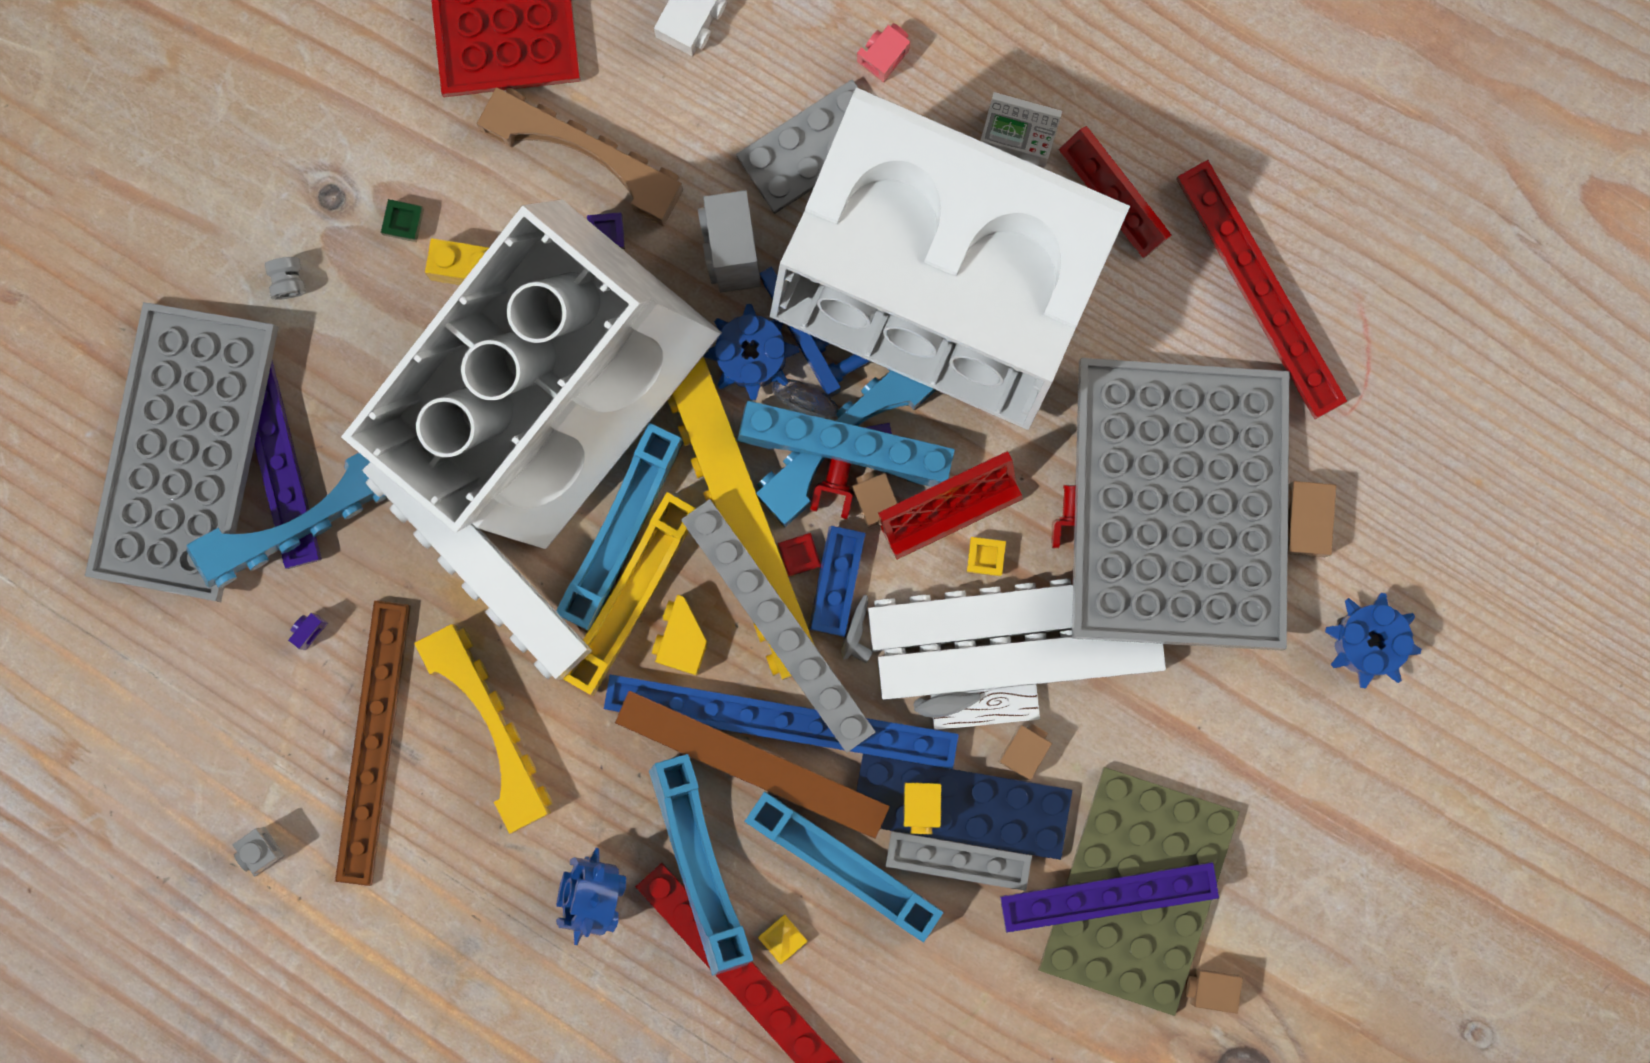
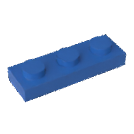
[808,526,866,636]

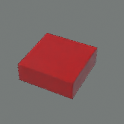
[777,533,821,577]

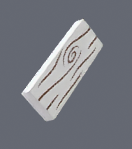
[930,684,1040,730]

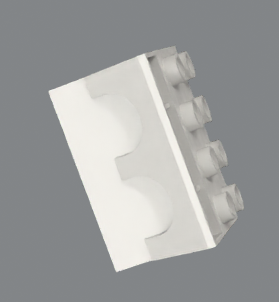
[770,87,1130,430]
[341,199,722,549]

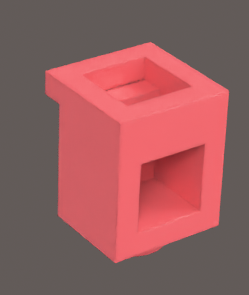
[857,23,910,82]

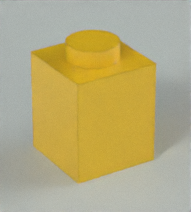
[903,783,941,834]

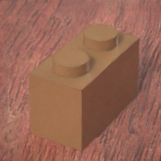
[1288,481,1336,557]

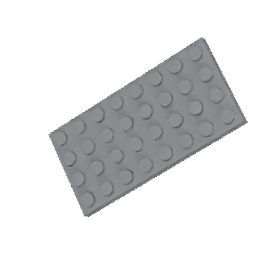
[85,302,279,602]

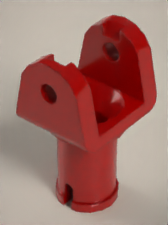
[810,459,854,520]
[1051,485,1076,549]

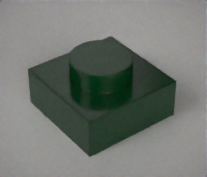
[381,199,424,242]

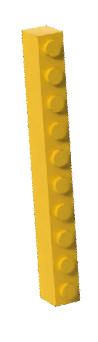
[668,357,815,680]

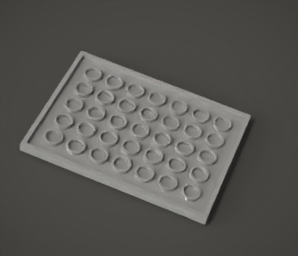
[1072,358,1289,651]

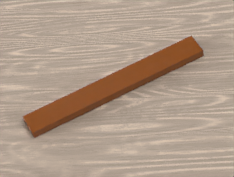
[335,600,411,886]
[615,691,890,839]

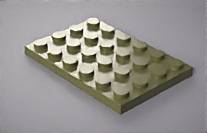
[1038,767,1240,1016]

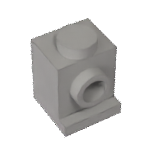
[233,827,285,877]

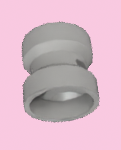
[265,257,306,300]

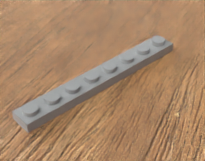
[681,499,875,753]

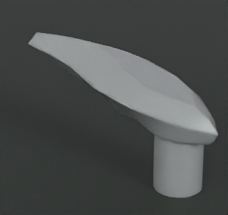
[841,595,873,663]
[914,693,981,718]

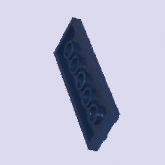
[856,754,1072,860]

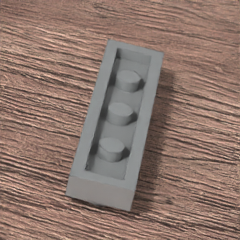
[885,831,1032,891]

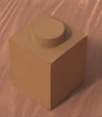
[852,471,897,528]
[998,723,1052,780]
[1186,968,1243,1014]

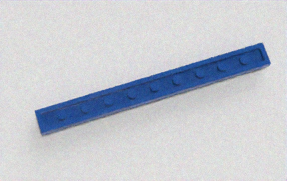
[604,674,959,769]

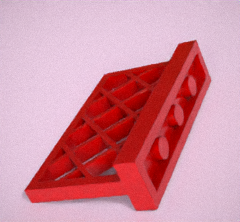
[878,451,1023,560]

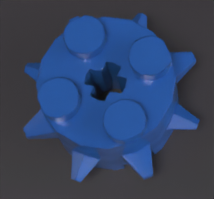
[703,304,800,400]
[1325,593,1422,689]
[556,847,626,945]

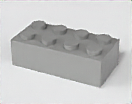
[698,190,761,293]

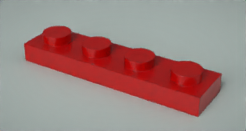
[1058,126,1172,259]

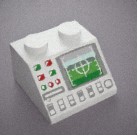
[981,92,1062,166]

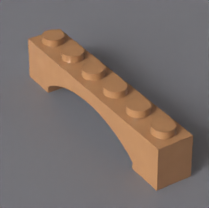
[476,87,683,226]

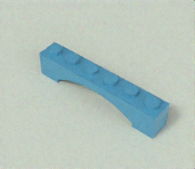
[756,369,936,528]
[737,401,955,487]
[556,423,684,630]
[186,453,387,588]
[649,754,753,976]
[744,791,943,943]

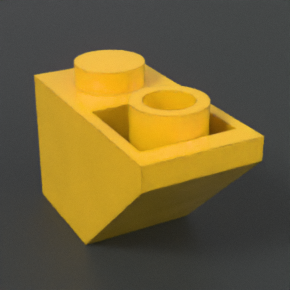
[651,595,708,676]

